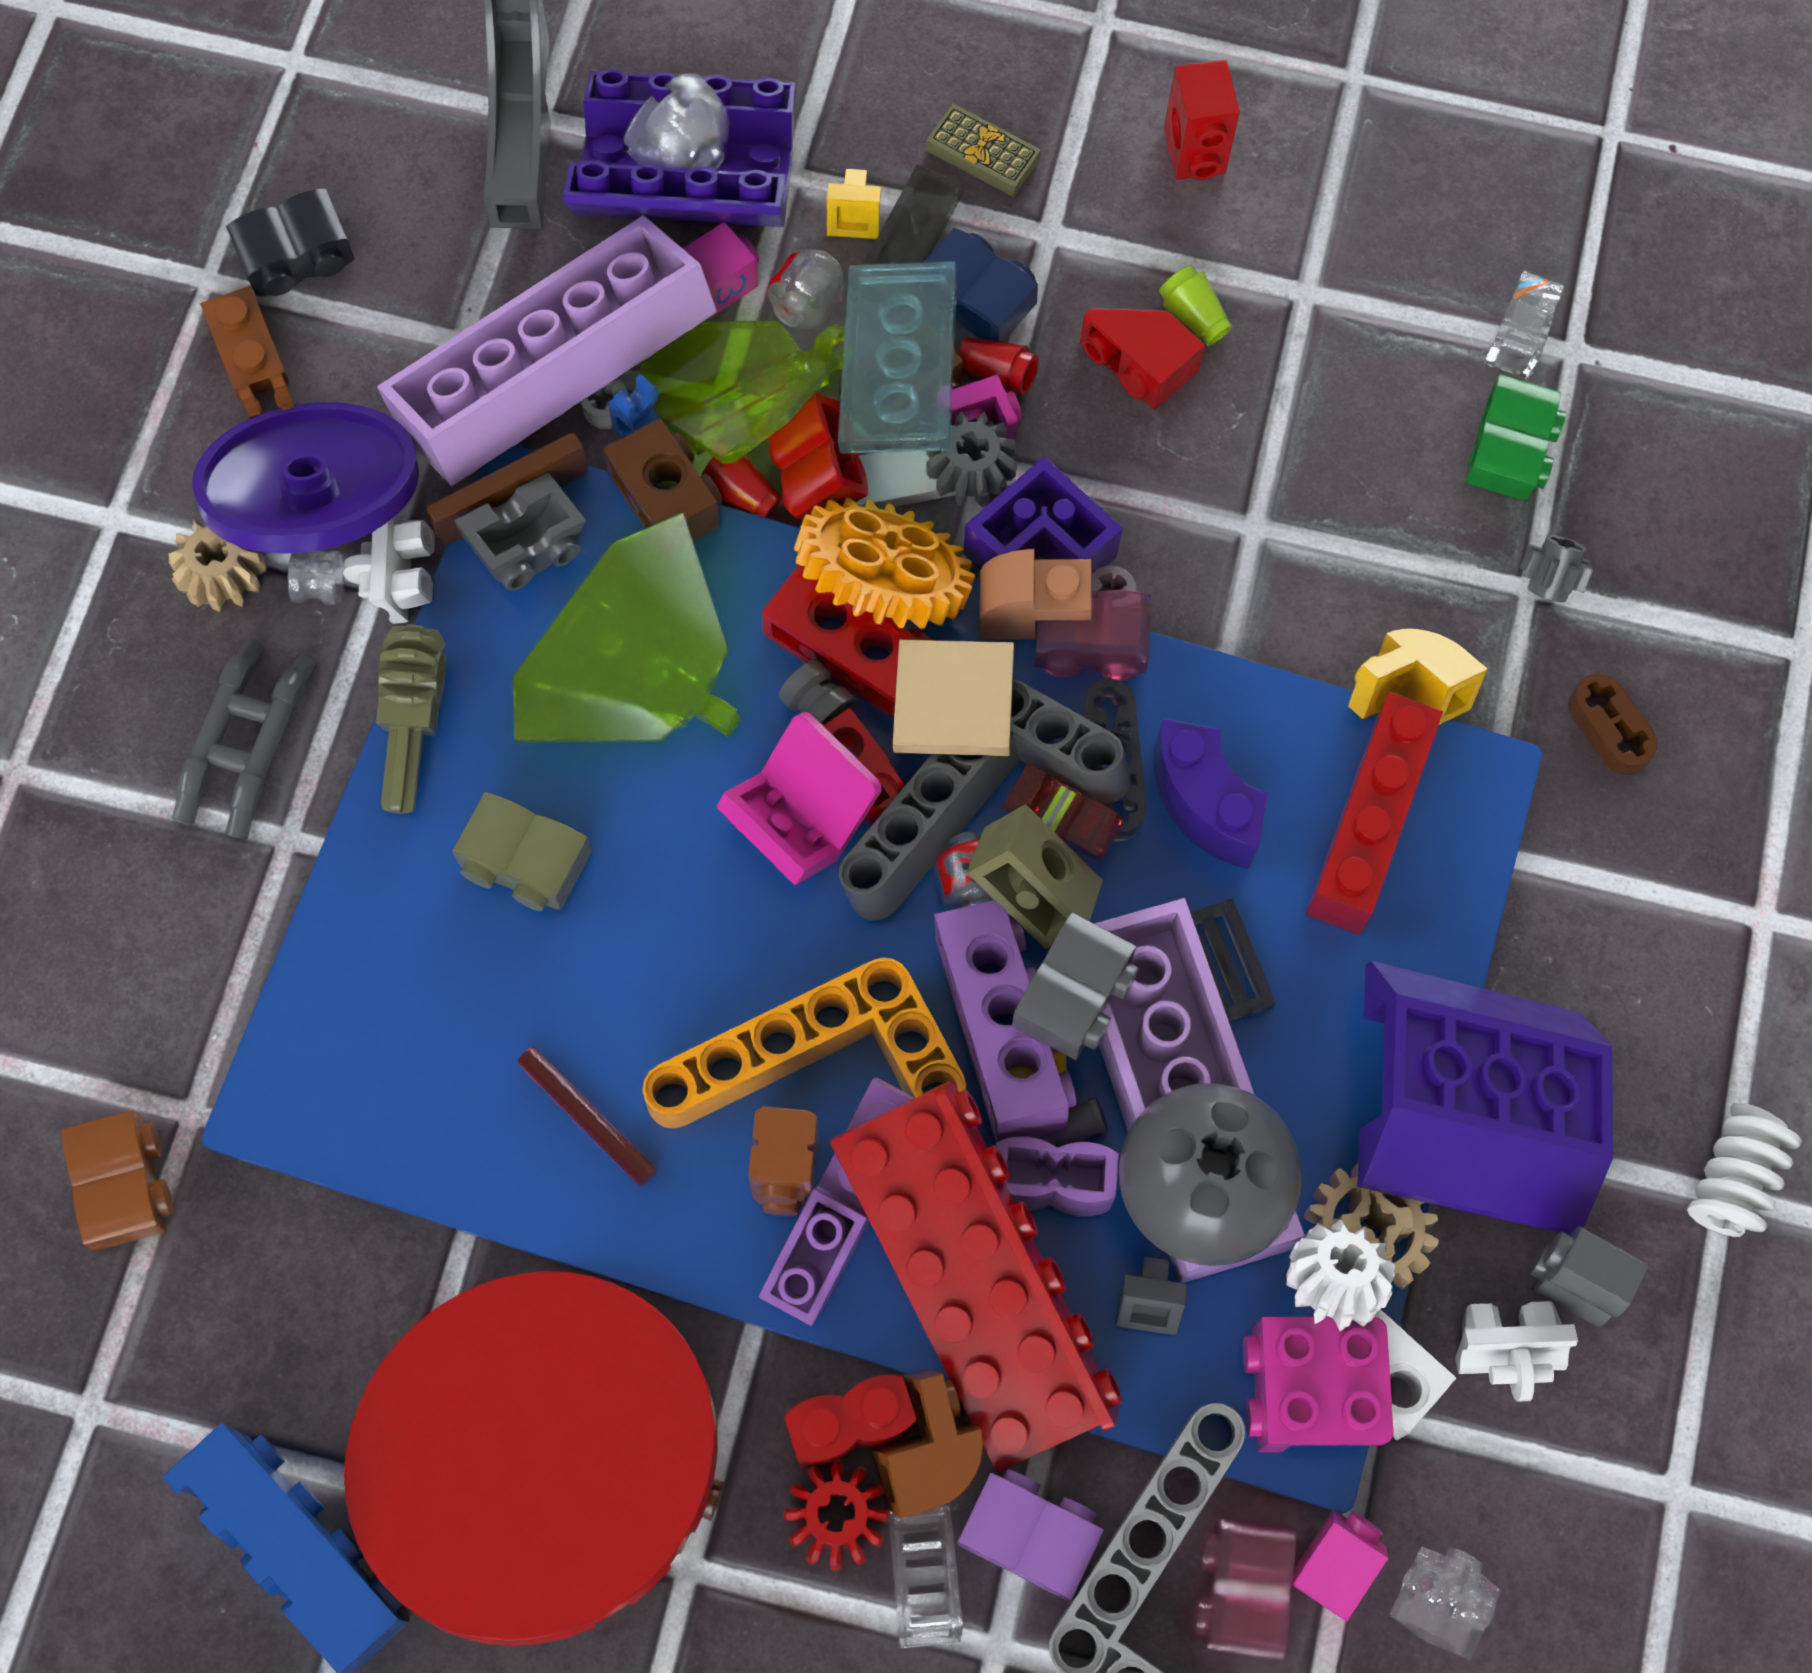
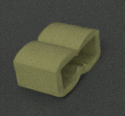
[452,792,593,911]

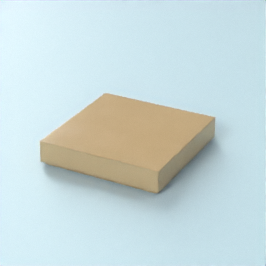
[893,640,1014,756]

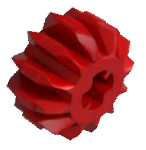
[783,1460,890,1571]

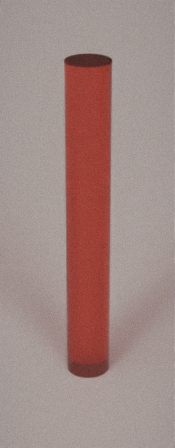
[517,1046,657,1187]

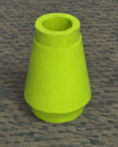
[1158,265,1233,347]

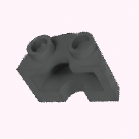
[454,472,586,591]

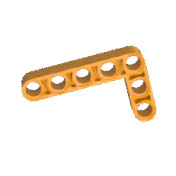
[642,958,966,1129]

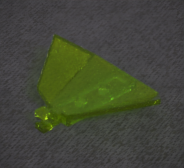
[640,320,855,463]
[513,513,741,743]

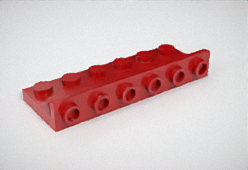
[830,1080,1123,1472]

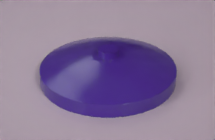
[192,402,419,554]

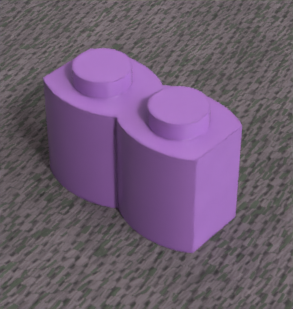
[996,1136,1119,1217]
[958,1469,1104,1602]

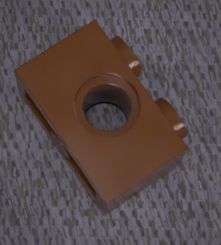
[603,418,722,558]

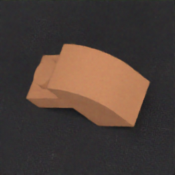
[979,549,1091,640]

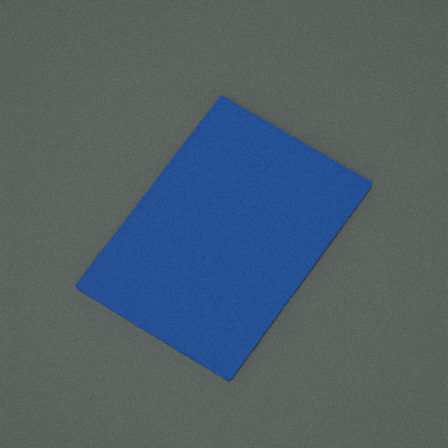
[201,445,1542,1514]

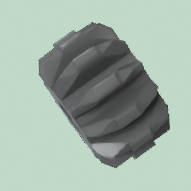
[926,411,1017,507]

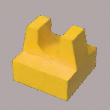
[827,169,881,239]

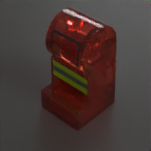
[1002,763,1125,861]

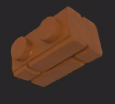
[748,1106,819,1216]

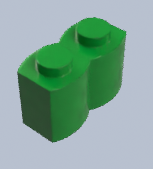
[1464,374,1566,501]

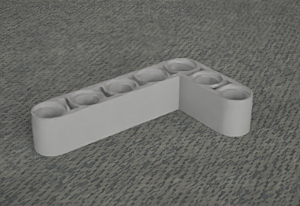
[1049,1403,1245,1673]

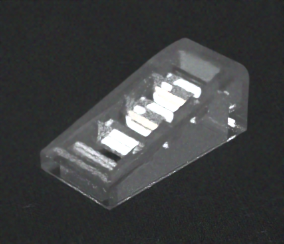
[888,1505,963,1648]

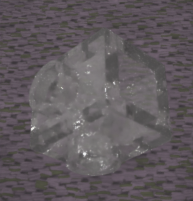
[1389,1546,1502,1660]

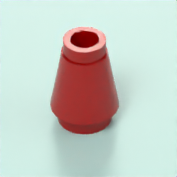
[957,337,1039,396]
[701,445,782,518]

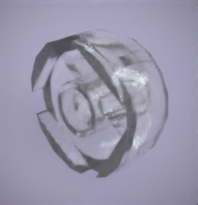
[624,73,730,170]

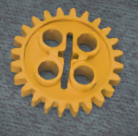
[794,498,975,629]

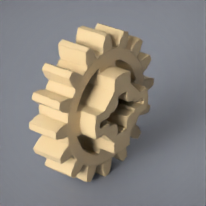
[1304,1163,1439,1290]

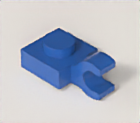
[608,374,661,438]

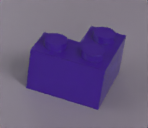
[963,456,1123,574]

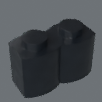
[226,189,355,296]

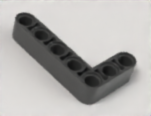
[838,679,1131,921]

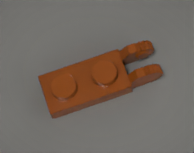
[200,285,294,419]

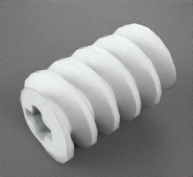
[1687,1102,1802,1237]

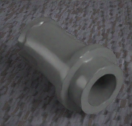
[1038,1096,1109,1148]

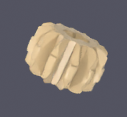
[168,519,267,613]

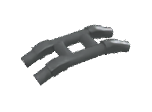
[172,638,317,839]

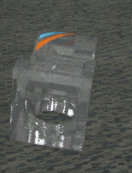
[1484,271,1564,379]

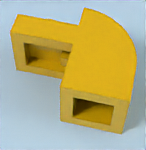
[1348,629,1488,725]

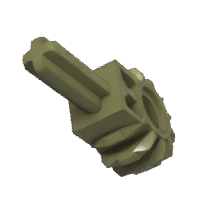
[376,624,447,814]

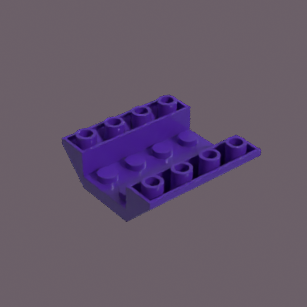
[563,69,796,227]
[1357,961,1613,1235]

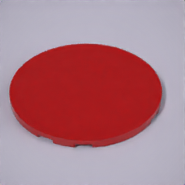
[344,1271,718,1646]

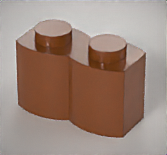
[62,1110,173,1251]

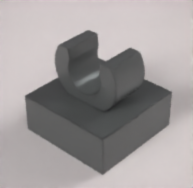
[1116,1257,1187,1335]

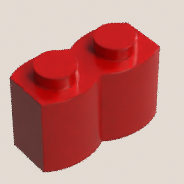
[768,392,868,520]
[784,1375,917,1469]

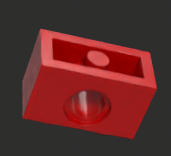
[1163,59,1240,180]

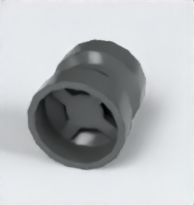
[778,659,858,726]

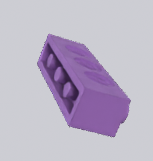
[934,900,1076,1143]

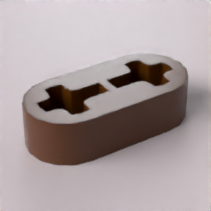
[1569,673,1658,775]

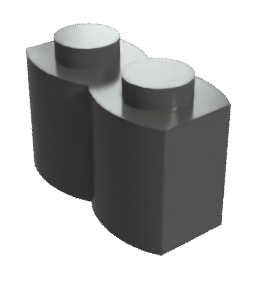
[1012,913,1139,1060]
[1529,1226,1649,1328]

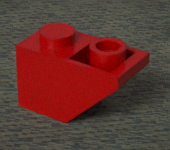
[1080,308,1205,410]

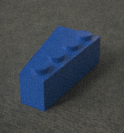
[162,1423,409,1673]

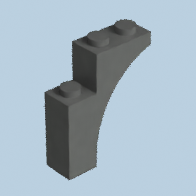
[483,0,551,229]

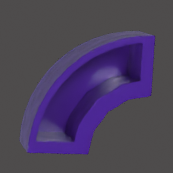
[1154,718,1268,869]

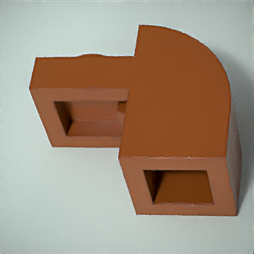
[872,1368,983,1518]

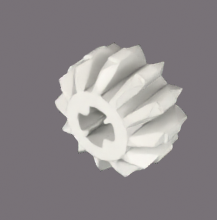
[1286,1219,1396,1331]

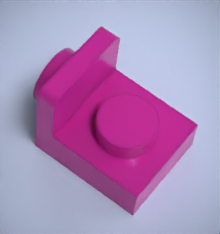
[935,374,1022,440]

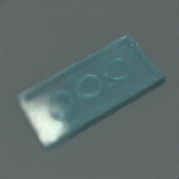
[838,261,957,454]

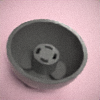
[1118,1083,1302,1266]

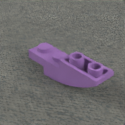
[758,1077,915,1327]

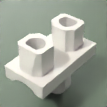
[343,516,435,624]
[1455,1301,1578,1402]

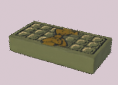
[926,104,1041,198]

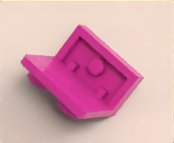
[716,712,882,886]
[1243,1317,1394,1452]

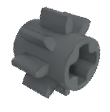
[1520,535,1594,602]

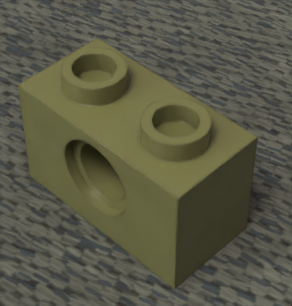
[967,804,1103,949]

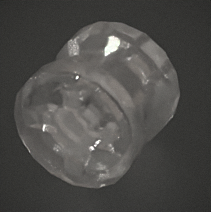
[288,550,345,605]

